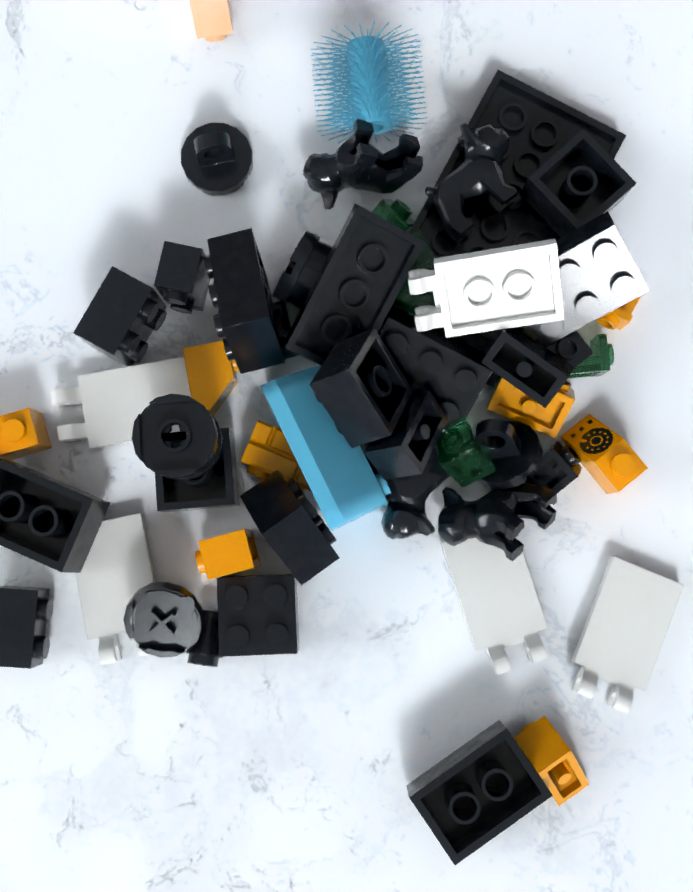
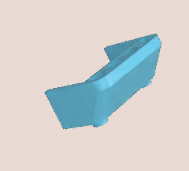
[261,365,391,531]

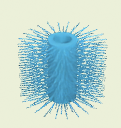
[310,21,428,143]

